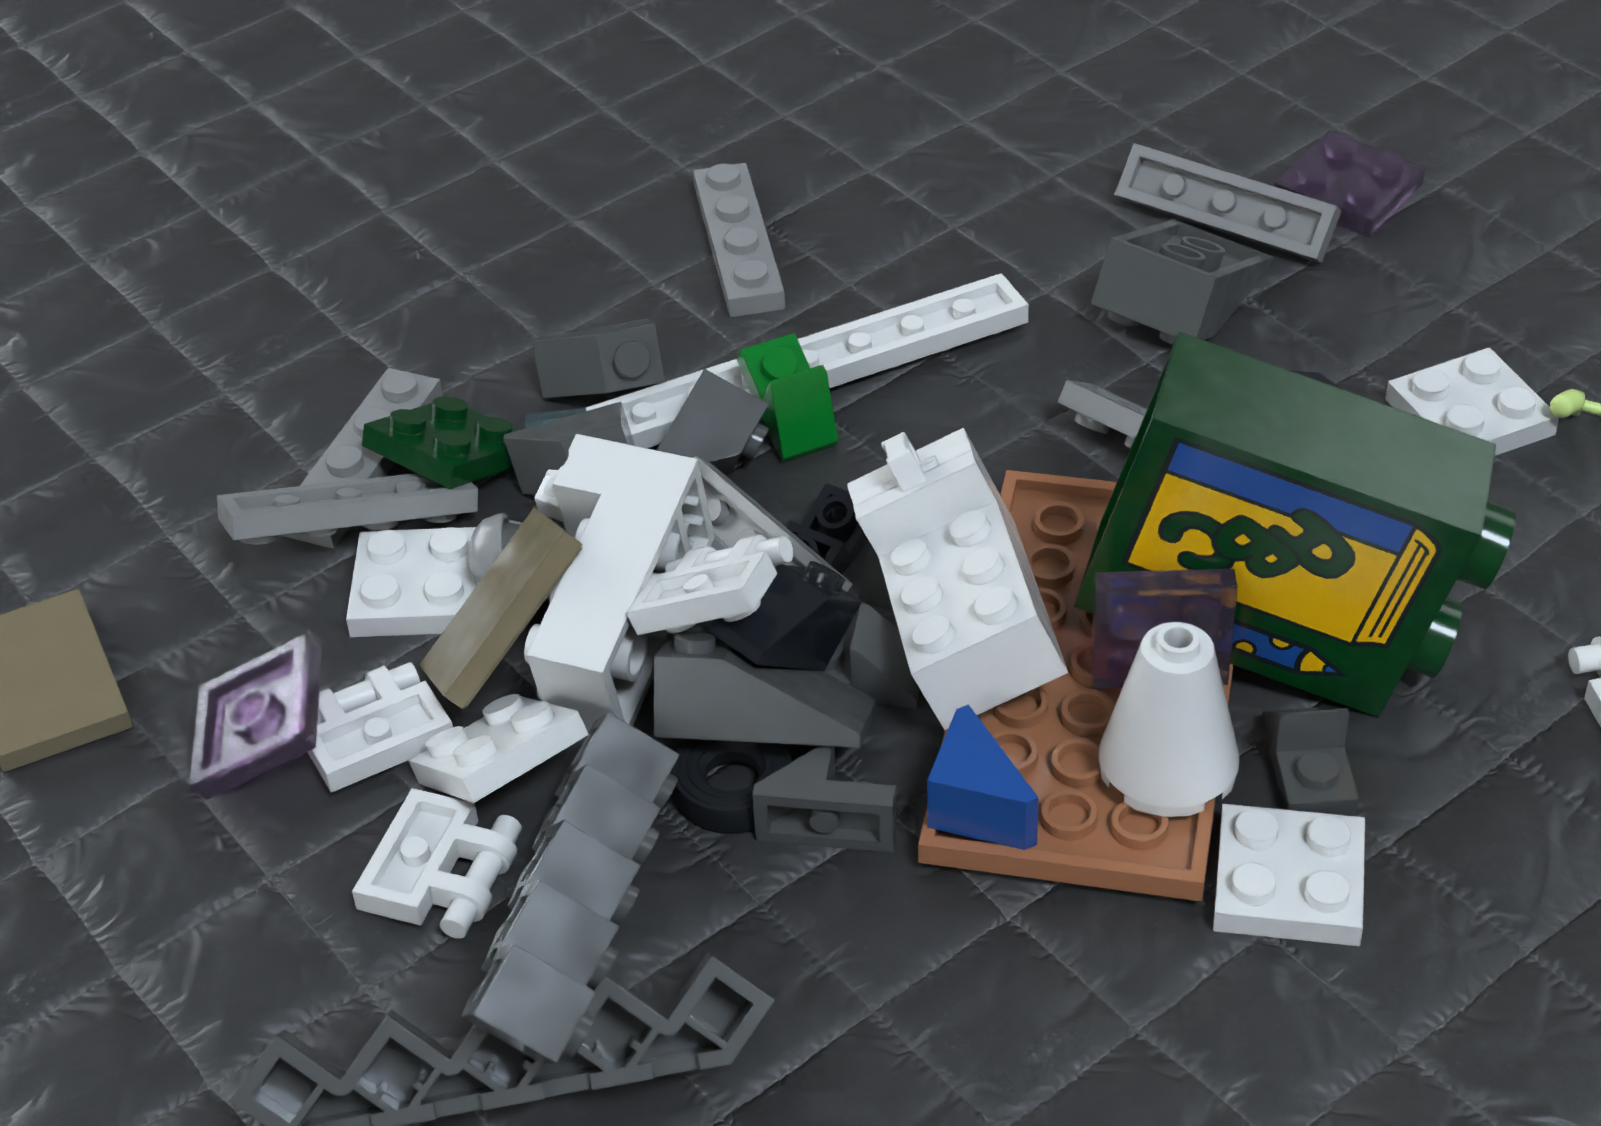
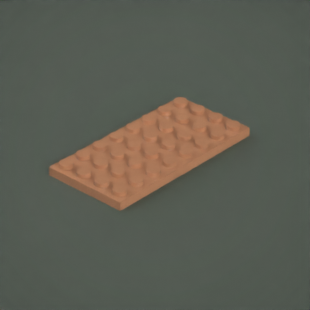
[918,470,1234,902]

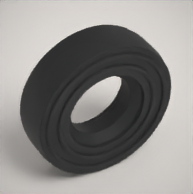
[670,739,793,833]

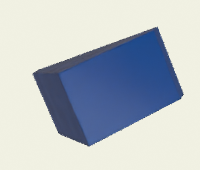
[927,704,1038,850]

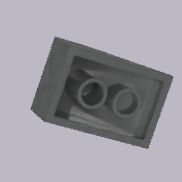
[1091,219,1274,344]
[654,620,877,748]

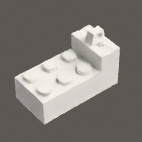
[847,428,1068,730]
[524,434,715,732]

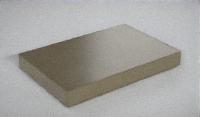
[419,507,583,709]
[0,589,133,773]

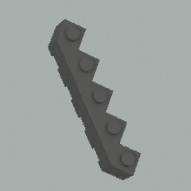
[461,712,680,1064]
[229,953,775,1126]

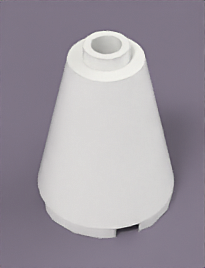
[1098,622,1239,817]

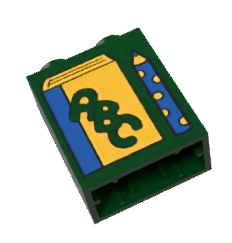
[1074,332,1516,717]

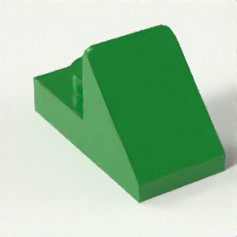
[737,333,838,463]

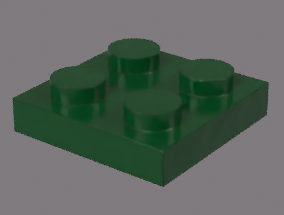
[362,396,517,489]

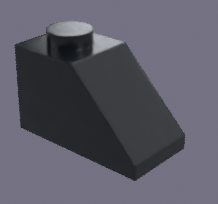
[707,561,862,671]

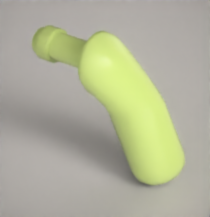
[1550,389,1601,418]

